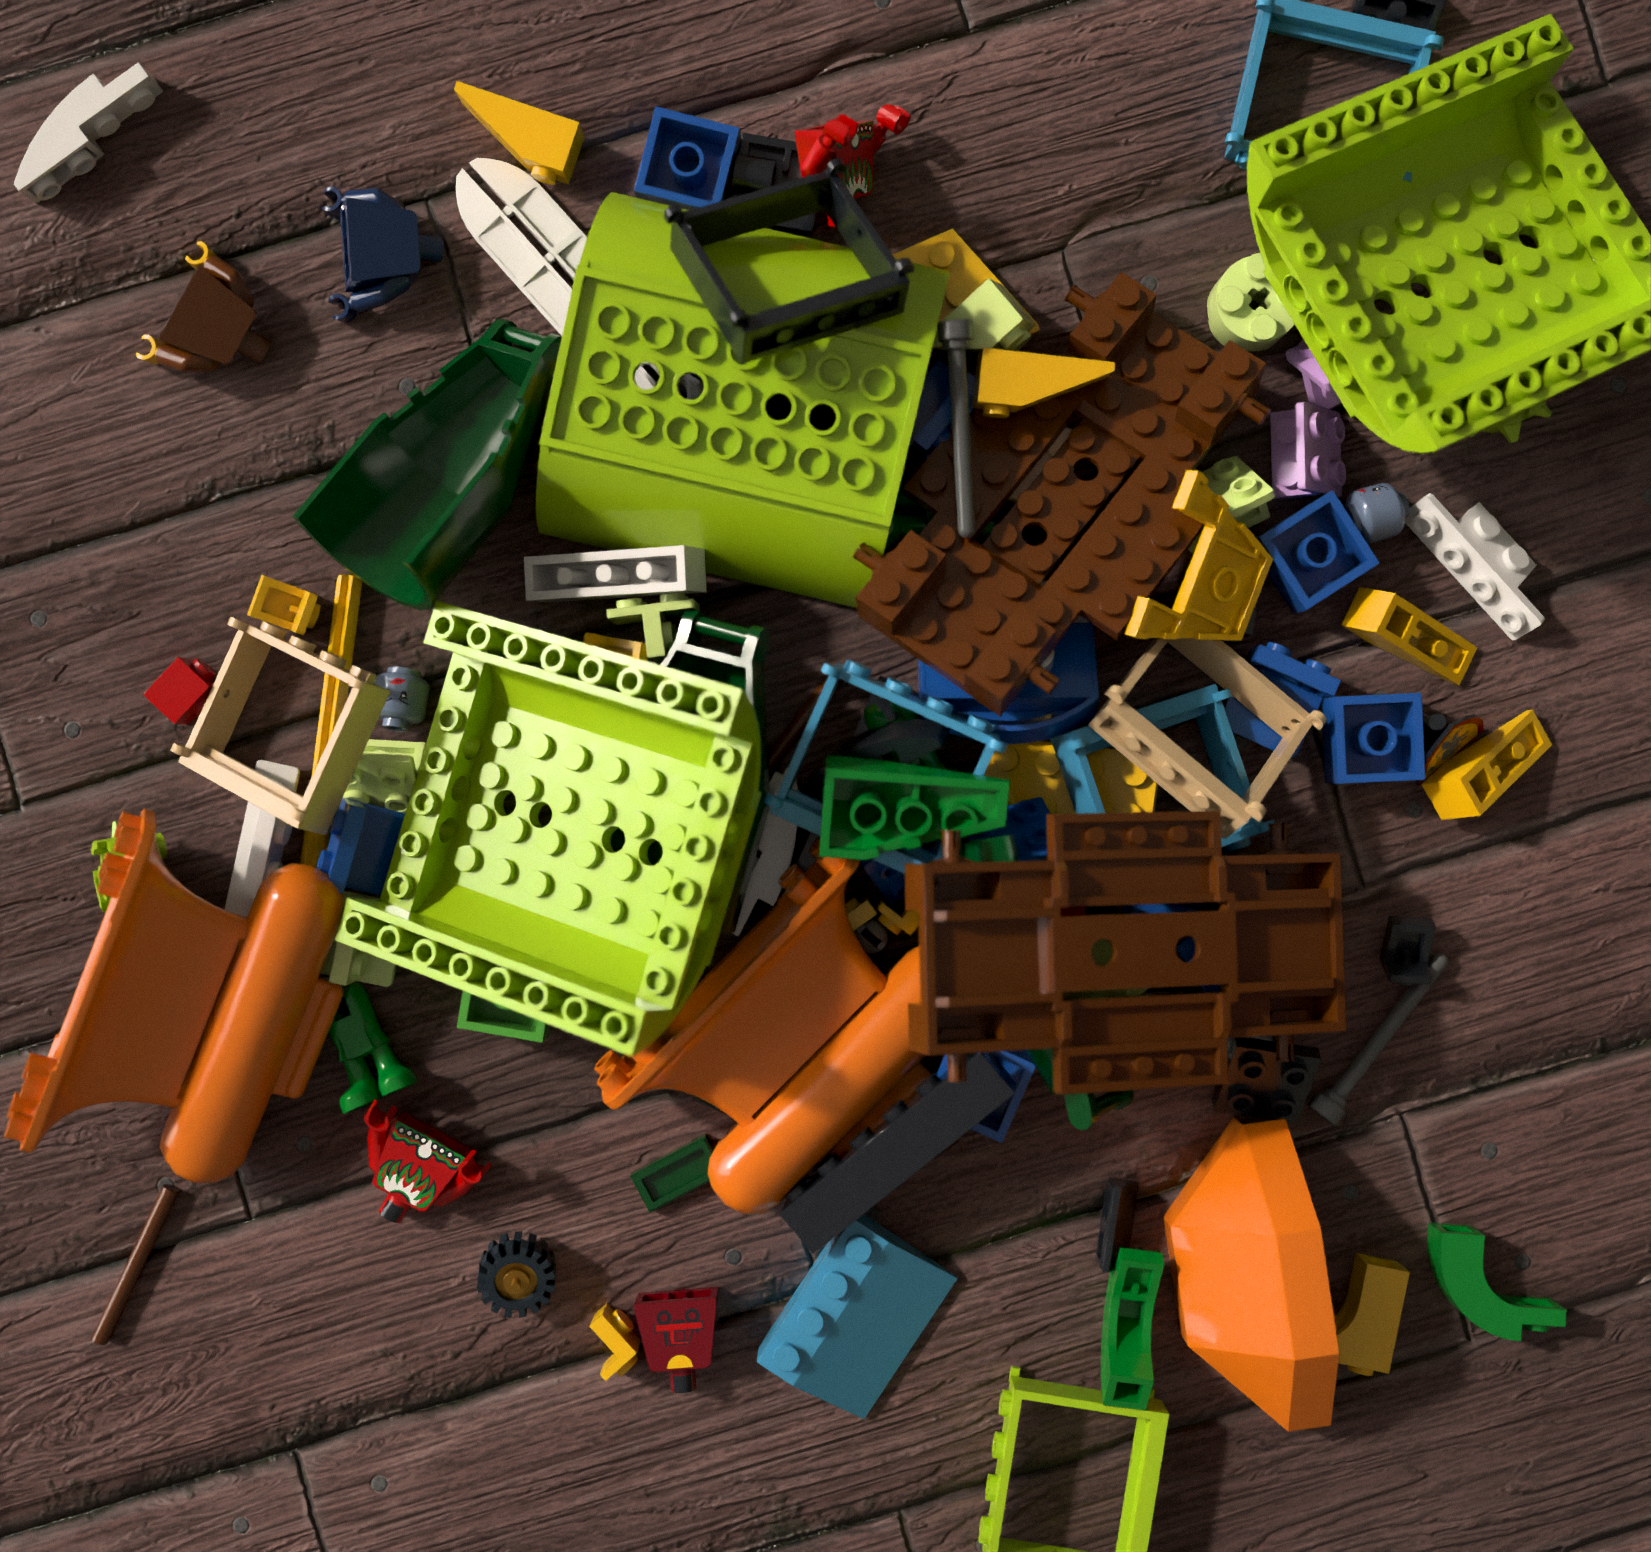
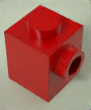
[143,657,217,725]

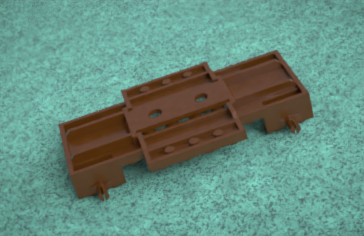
[853,272,1271,717]
[905,811,1346,1095]

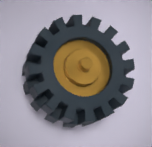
[477,1231,556,1318]

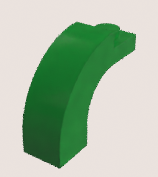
[1427,1222,1567,1342]
[1101,1248,1164,1411]

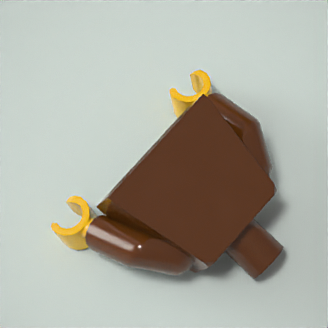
[136,241,272,373]

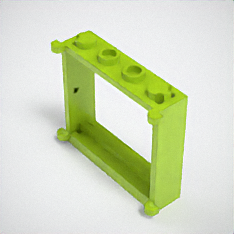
[978,1366,1169,1552]

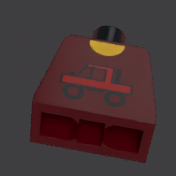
[634,1287,719,1393]

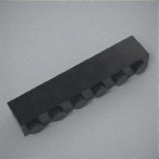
[779,1052,1016,1254]

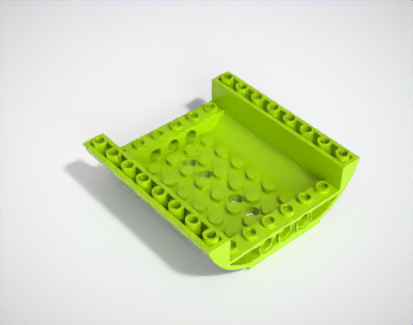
[1247,13,1651,453]
[536,192,950,608]
[335,601,762,1056]

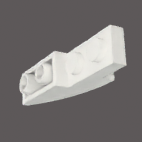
[14,62,164,204]
[733,767,798,936]

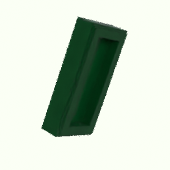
[630,1133,714,1213]

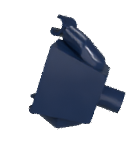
[322,186,443,323]

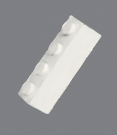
[524,545,706,602]

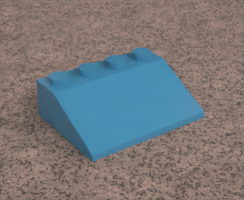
[757,1214,958,1419]

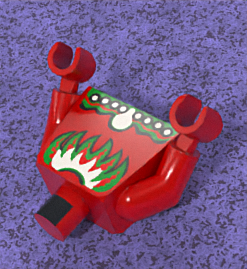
[795,104,911,226]
[364,1099,492,1223]

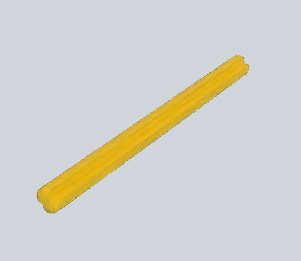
[300,574,362,867]

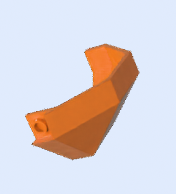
[1163,1117,1339,1432]

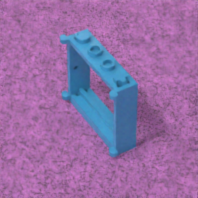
[1224,0,1444,183]
[764,659,1008,874]
[1051,684,1274,852]

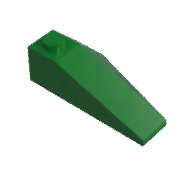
[819,755,1010,860]

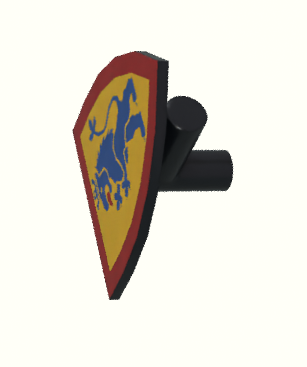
[1416,710,1484,786]

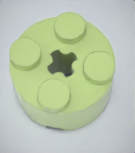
[1207,253,1294,352]

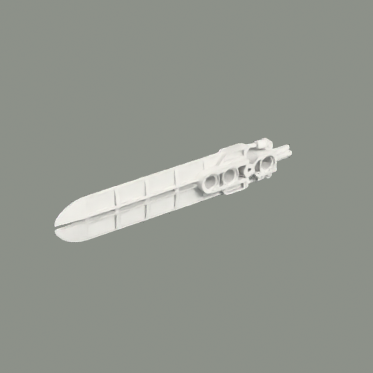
[456,158,704,400]

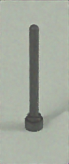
[937,319,976,538]
[1307,952,1448,1127]

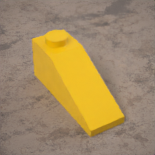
[454,81,585,185]
[972,348,1115,418]
[1341,587,1478,686]
[1422,709,1552,820]

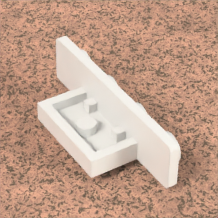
[1405,493,1545,640]
[225,760,300,917]

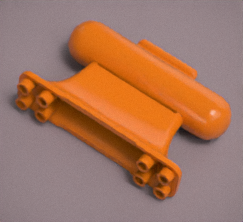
[4,808,345,1183]
[594,837,931,1214]

